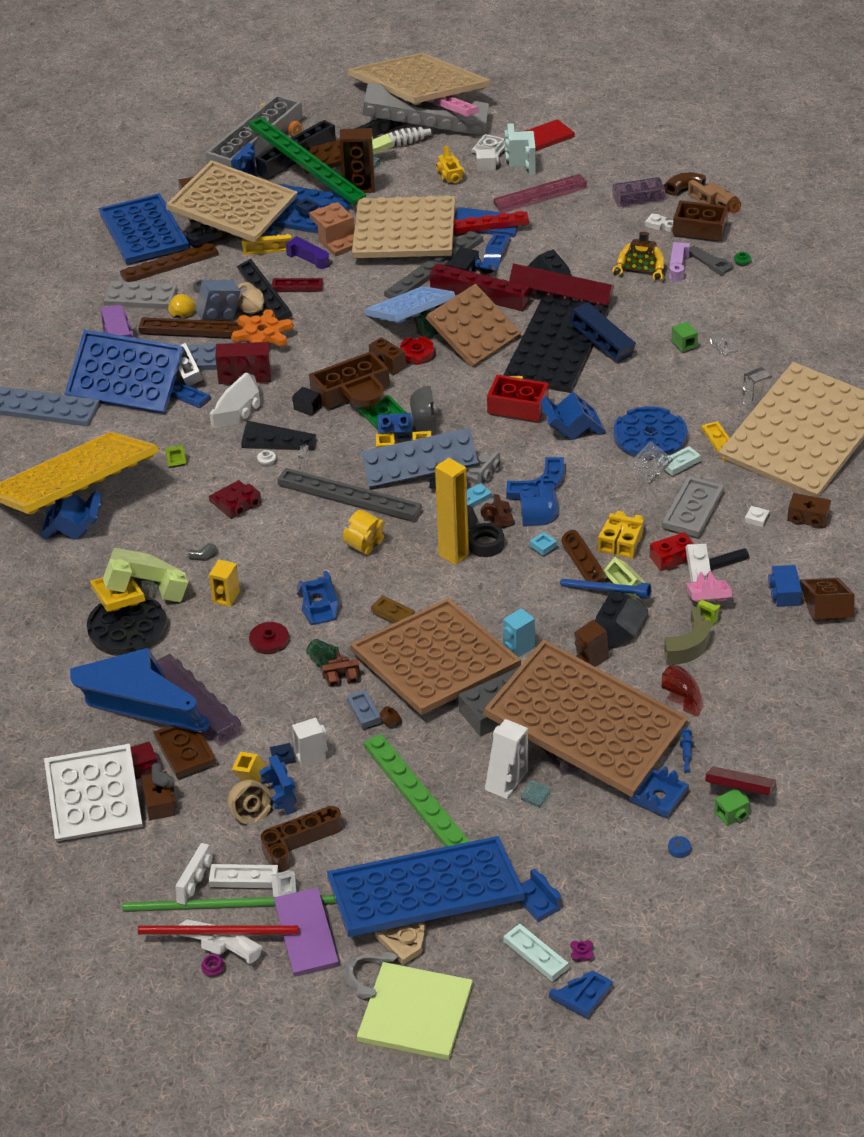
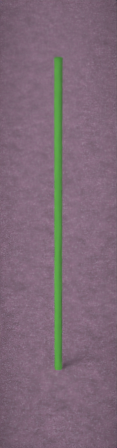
[122,895,336,912]

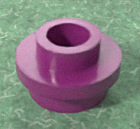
[201,954,224,977]

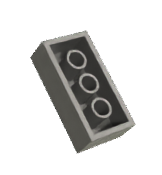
[458,668,518,737]

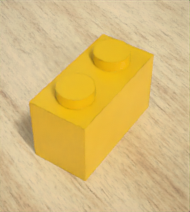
[209,559,240,607]

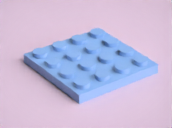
[364,286,455,323]

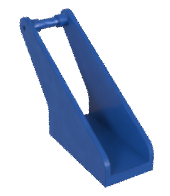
[70,648,210,732]

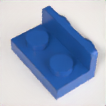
[519,868,561,922]

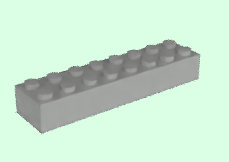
[205,94,303,168]

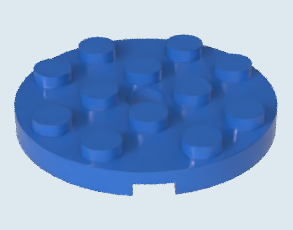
[613,406,687,458]

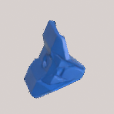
[297,571,339,625]

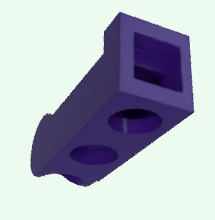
[286,236,330,269]

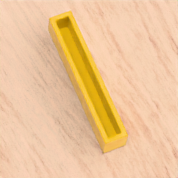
[435,457,469,565]

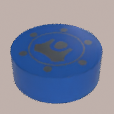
[668,836,691,858]

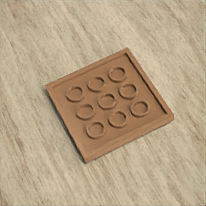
[426,284,521,367]

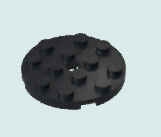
[87,595,167,655]

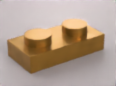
[371,595,415,623]

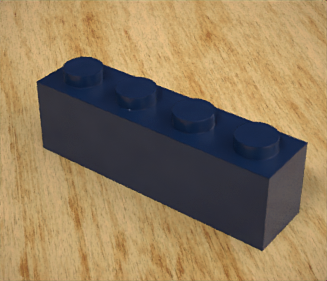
[569,302,636,363]

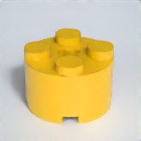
[342,509,385,555]

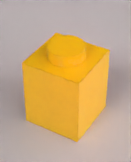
[232,752,267,783]

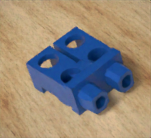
[377,413,413,439]

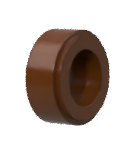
[379,706,401,727]

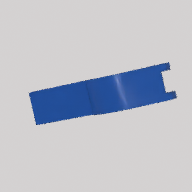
[475,233,511,271]

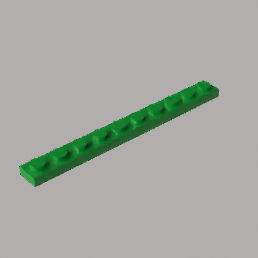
[249,117,366,206]

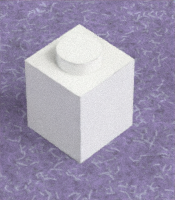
[476,149,499,171]

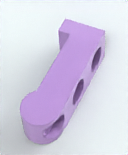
[669,242,690,282]

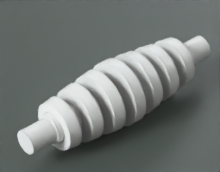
[382,127,431,147]

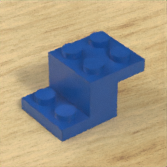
[541,392,605,440]
[40,490,102,540]

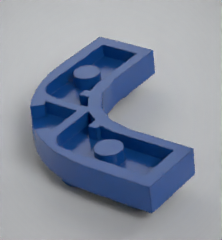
[506,457,564,499]

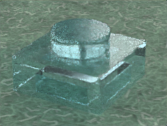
[521,780,550,807]

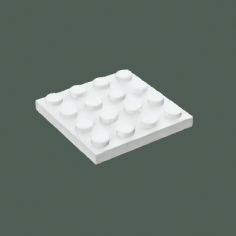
[44,744,143,842]

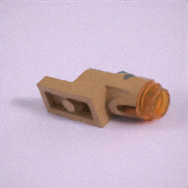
[688,180,741,213]

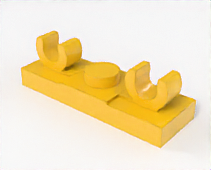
[242,234,292,255]

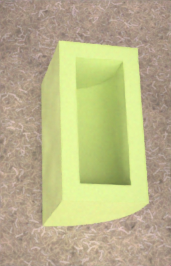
[604,557,646,596]

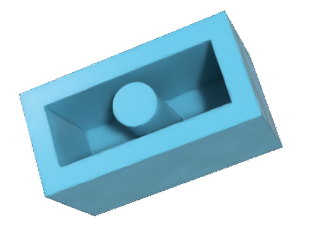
[503,608,535,657]

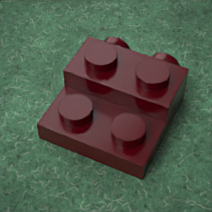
[209,480,261,519]

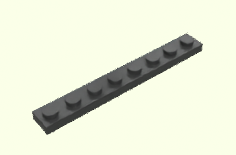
[384,231,483,299]
[278,468,422,521]

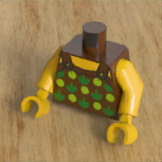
[612,232,665,281]

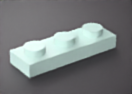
[503,924,569,982]

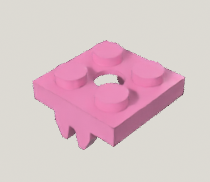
[686,571,732,602]

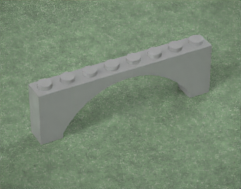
[362,83,489,135]

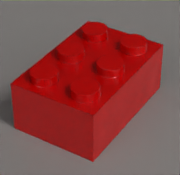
[487,375,549,422]

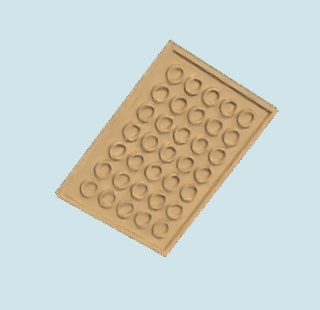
[348,53,491,105]
[719,362,864,497]

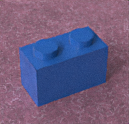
[768,565,802,607]

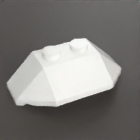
[210,372,260,428]

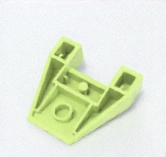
[103,548,188,602]

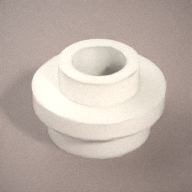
[257,450,276,466]

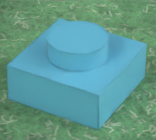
[530,532,557,556]

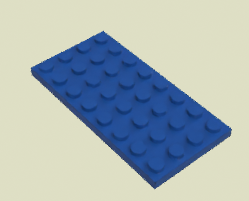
[327,836,525,937]

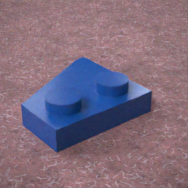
[549,971,613,1018]

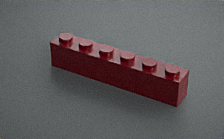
[509,263,614,306]
[429,264,530,312]

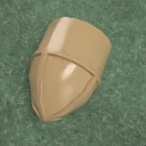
[237,282,264,314]

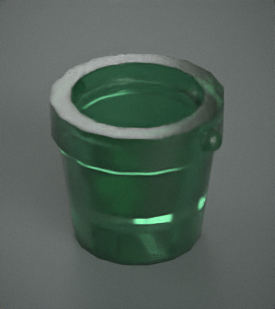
[306,639,339,669]

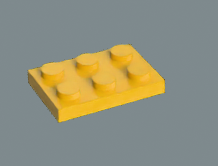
[90,577,145,612]

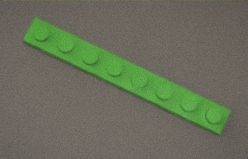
[363,734,470,847]

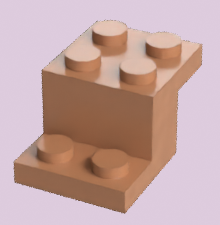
[309,202,355,257]

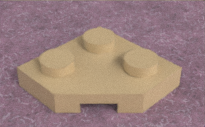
[375,921,425,965]

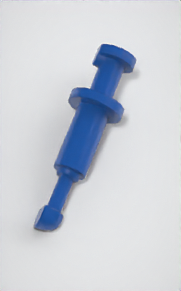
[680,729,694,773]

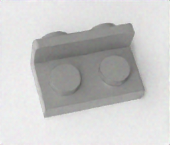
[466,451,501,485]

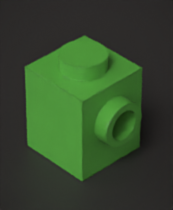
[671,322,698,352]
[714,788,750,826]

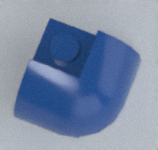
[519,484,559,527]

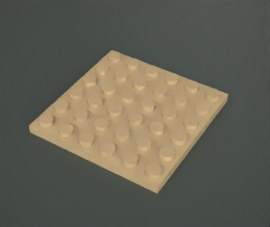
[166,160,297,242]
[352,195,455,258]

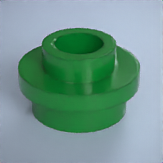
[734,252,751,266]

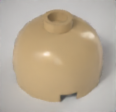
[227,779,272,824]

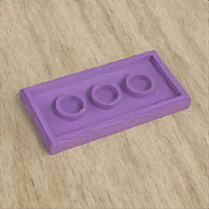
[274,887,339,977]

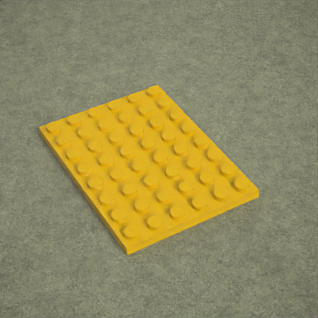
[0,431,159,514]

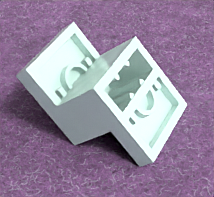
[504,123,536,175]

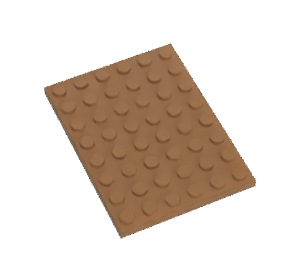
[483,639,689,797]

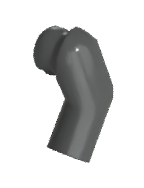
[189,543,217,560]
[152,763,174,788]

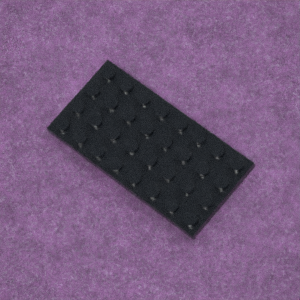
[503,296,609,393]

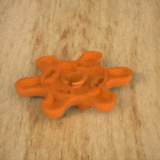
[231,309,294,346]

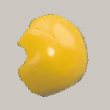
[168,294,196,319]

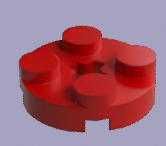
[400,336,435,365]

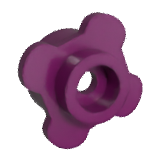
[570,940,594,962]

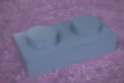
[347,690,382,729]

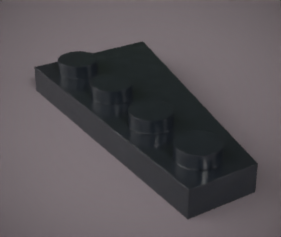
[241,420,316,451]

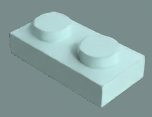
[660,446,701,476]

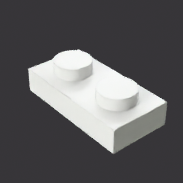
[685,544,711,582]

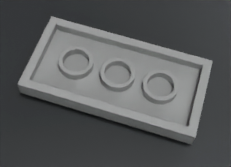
[104,281,177,309]
[662,476,724,537]

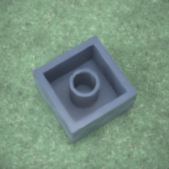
[195,280,241,320]

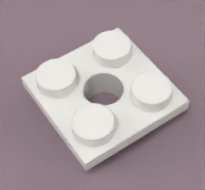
[471,134,505,156]

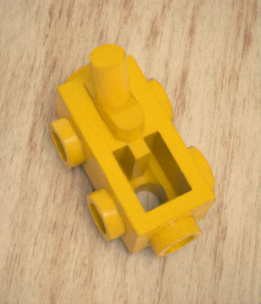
[436,146,465,183]

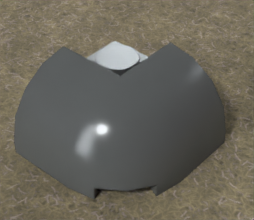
[410,386,436,436]

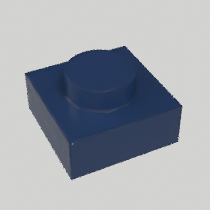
[295,198,318,216]
[270,743,295,765]

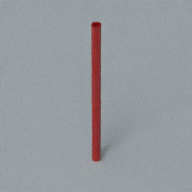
[138,925,299,935]

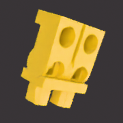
[597,511,644,559]

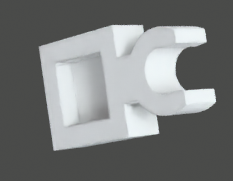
[645,213,673,232]

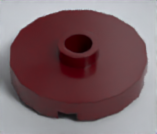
[249,622,289,654]

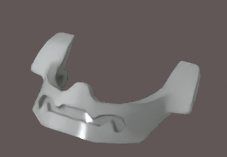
[343,952,398,999]

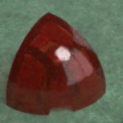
[661,664,702,717]

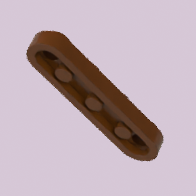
[561,530,606,583]

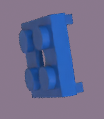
[232,143,258,177]
[259,755,297,815]
[629,766,689,818]

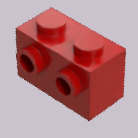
[649,532,694,571]

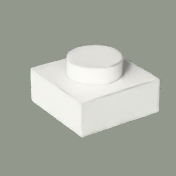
[745,506,769,527]
[271,870,296,897]

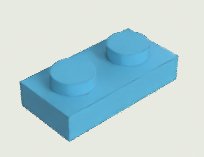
[467,483,492,507]

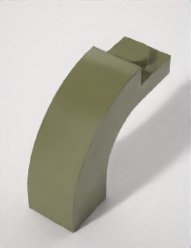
[664,607,711,665]

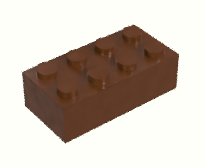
[339,128,375,193]

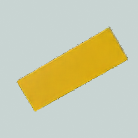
[701,421,730,462]

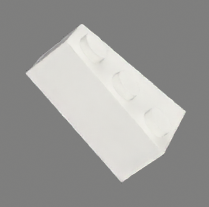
[485,719,528,799]

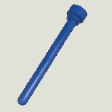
[560,579,652,599]

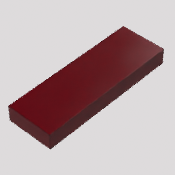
[272,278,323,292]

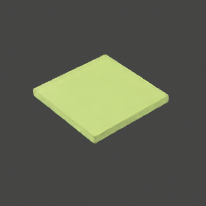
[357,962,473,1060]

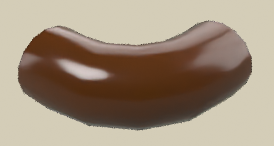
[663,172,706,196]

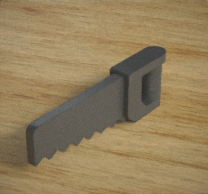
[689,245,734,276]

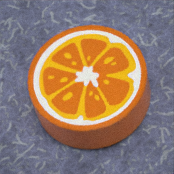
[288,121,304,136]

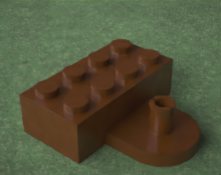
[309,351,390,410]

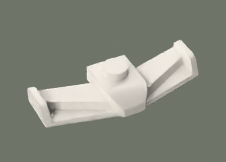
[173,919,262,964]

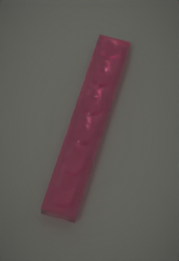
[493,174,587,212]

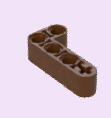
[260,806,342,872]

